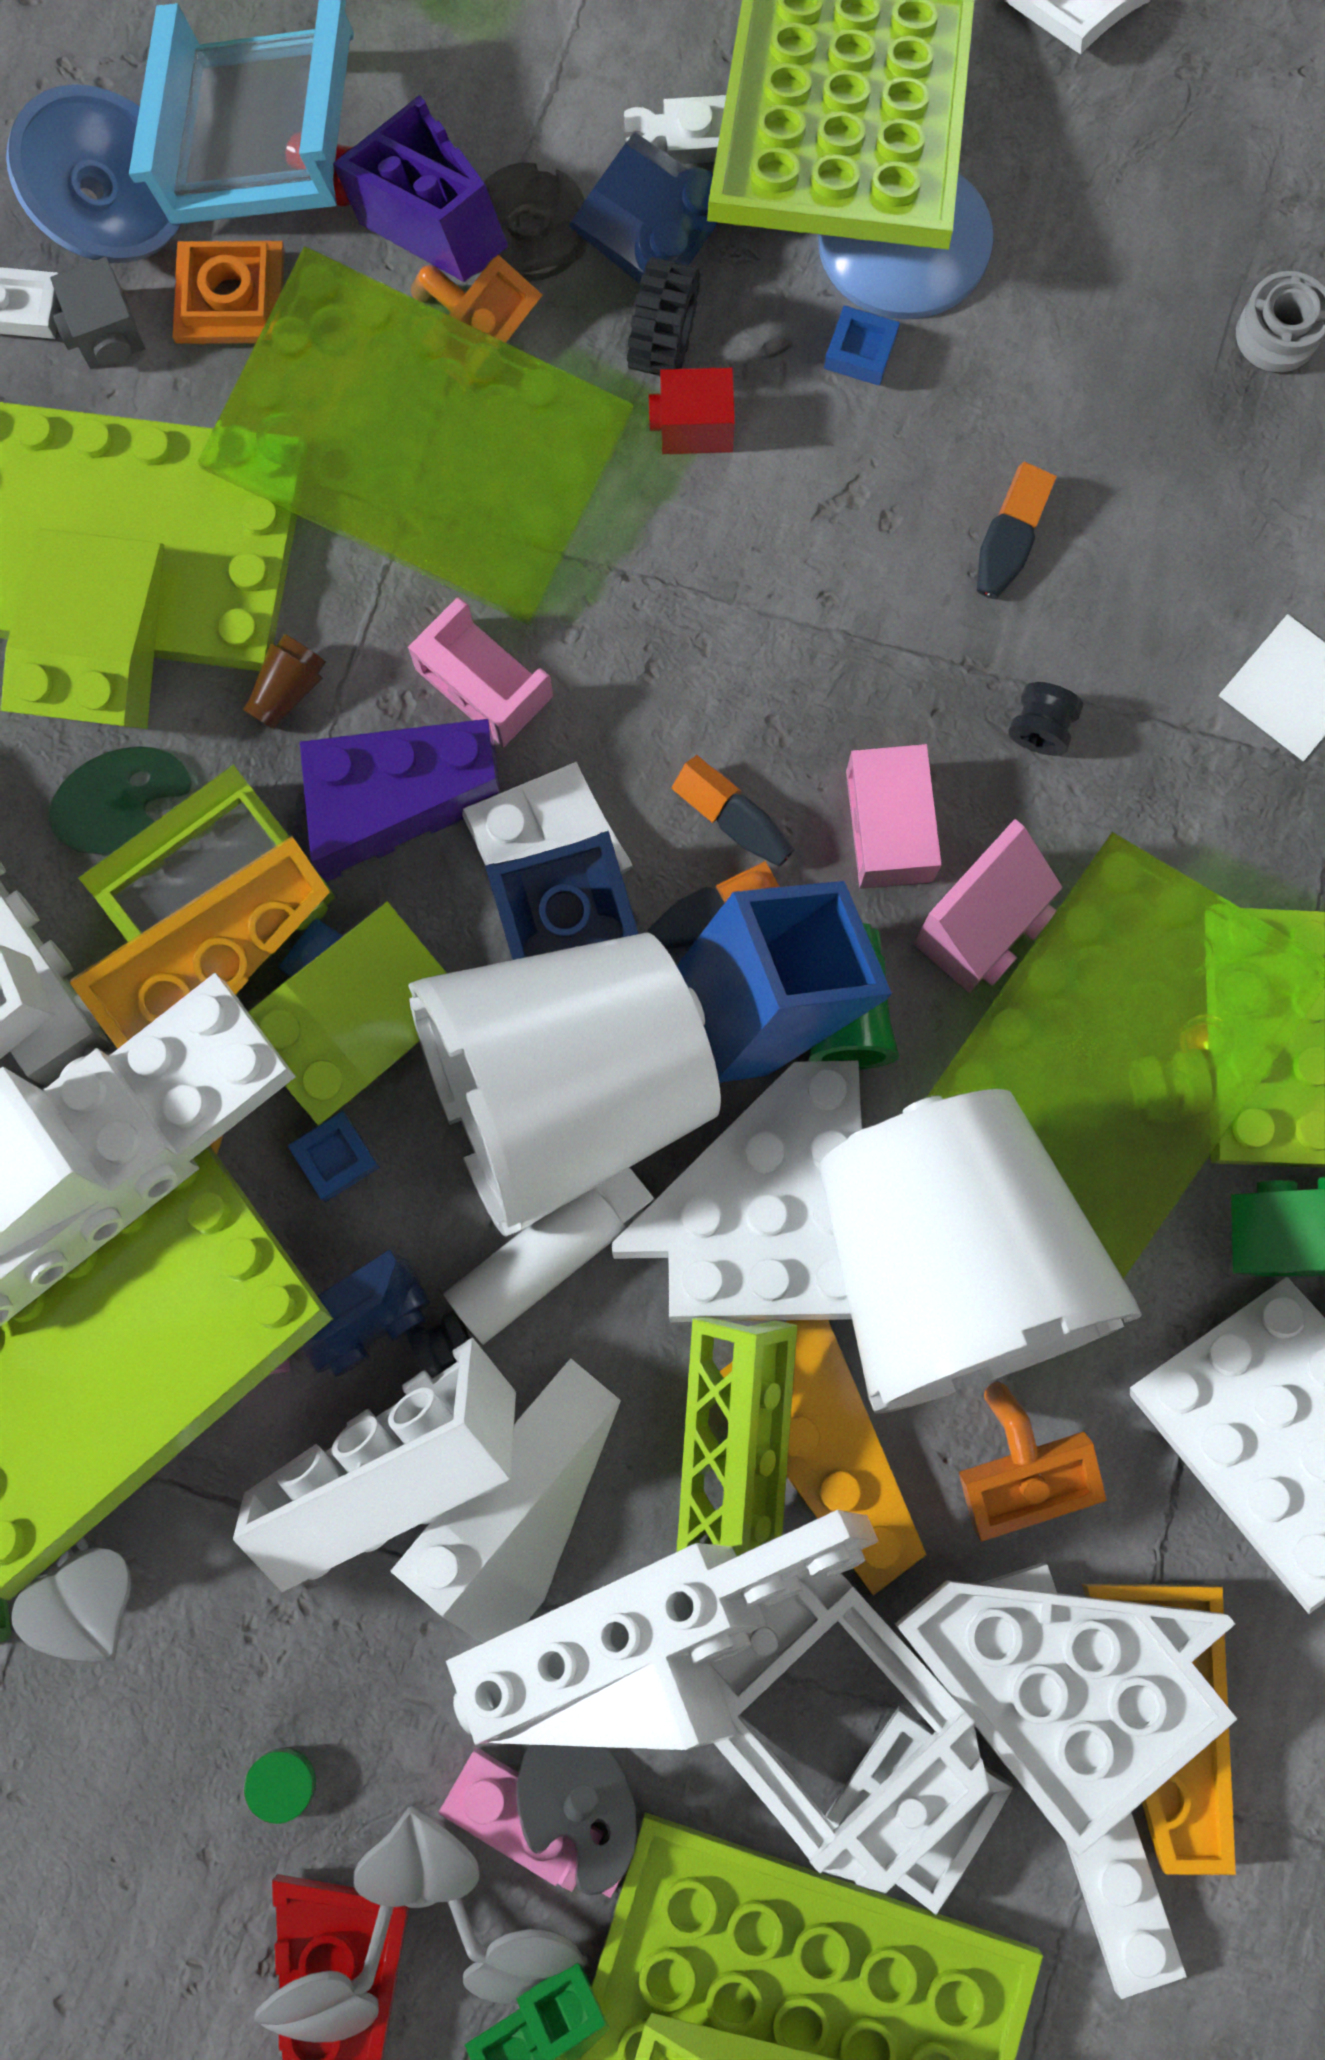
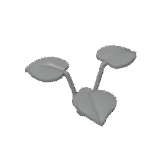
[12,1537,131,1662]
[254,1806,588,2042]

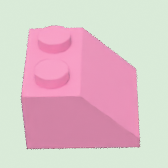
[913,819,1062,993]

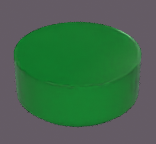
[244,1748,316,1824]

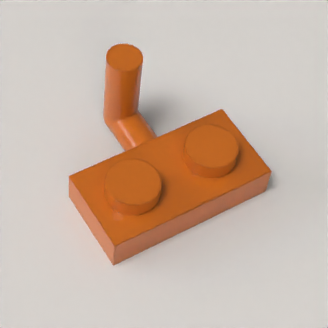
[411,255,543,392]
[959,1382,1107,1542]

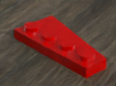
[272,1874,410,2060]

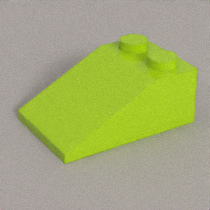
[0,528,164,729]
[248,901,447,1126]

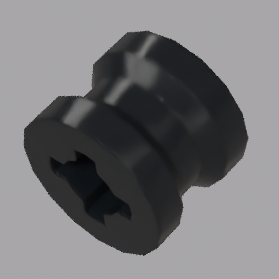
[1008,682,1083,756]
[407,1310,471,1378]

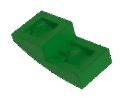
[464,1962,610,2060]

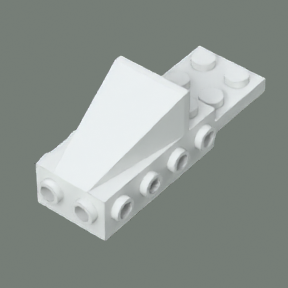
[0,973,296,1327]
[446,1510,879,1750]

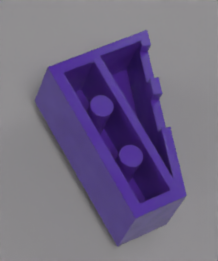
[333,95,508,282]
[300,719,501,882]

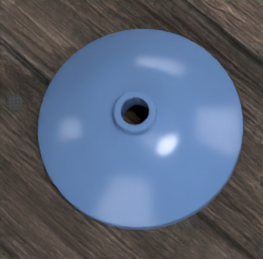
[6,84,188,263]
[818,173,993,319]

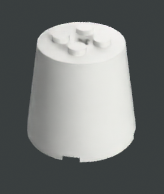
[408,932,721,1236]
[820,1089,1142,1413]

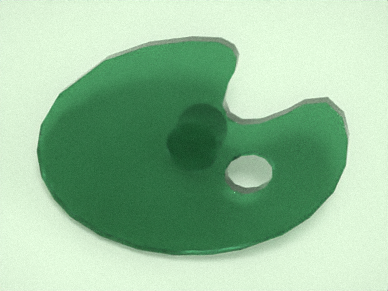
[49,746,192,856]

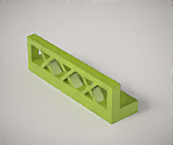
[677,1316,797,1557]

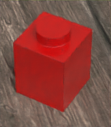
[649,367,735,454]

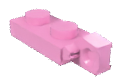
[438,1747,622,1898]

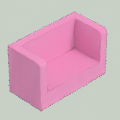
[408,597,553,747]
[846,744,942,889]

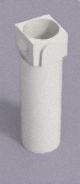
[443,1167,655,1345]

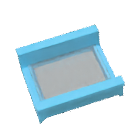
[129,0,354,225]

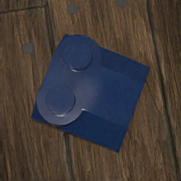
[568,132,718,284]
[485,830,639,960]
[299,1249,430,1377]

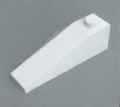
[390,1358,621,1643]

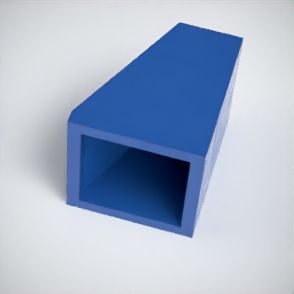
[677,881,892,1083]

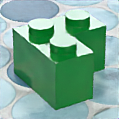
[1231,1177,1325,1278]

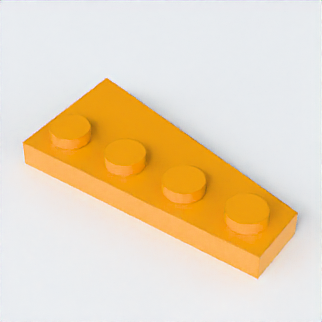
[70,836,330,1049]
[720,1320,927,1596]
[1082,1584,1236,1875]

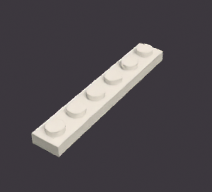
[980,1562,1187,1999]

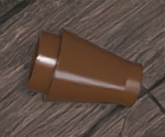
[243,634,326,730]

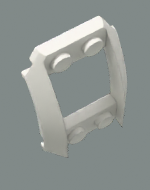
[708,1573,989,1893]

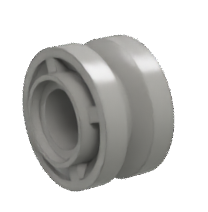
[1236,271,1325,372]

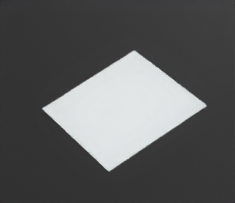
[1218,614,1325,761]

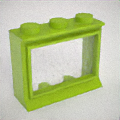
[78,764,335,961]

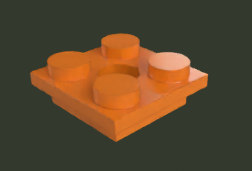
[173,241,285,344]

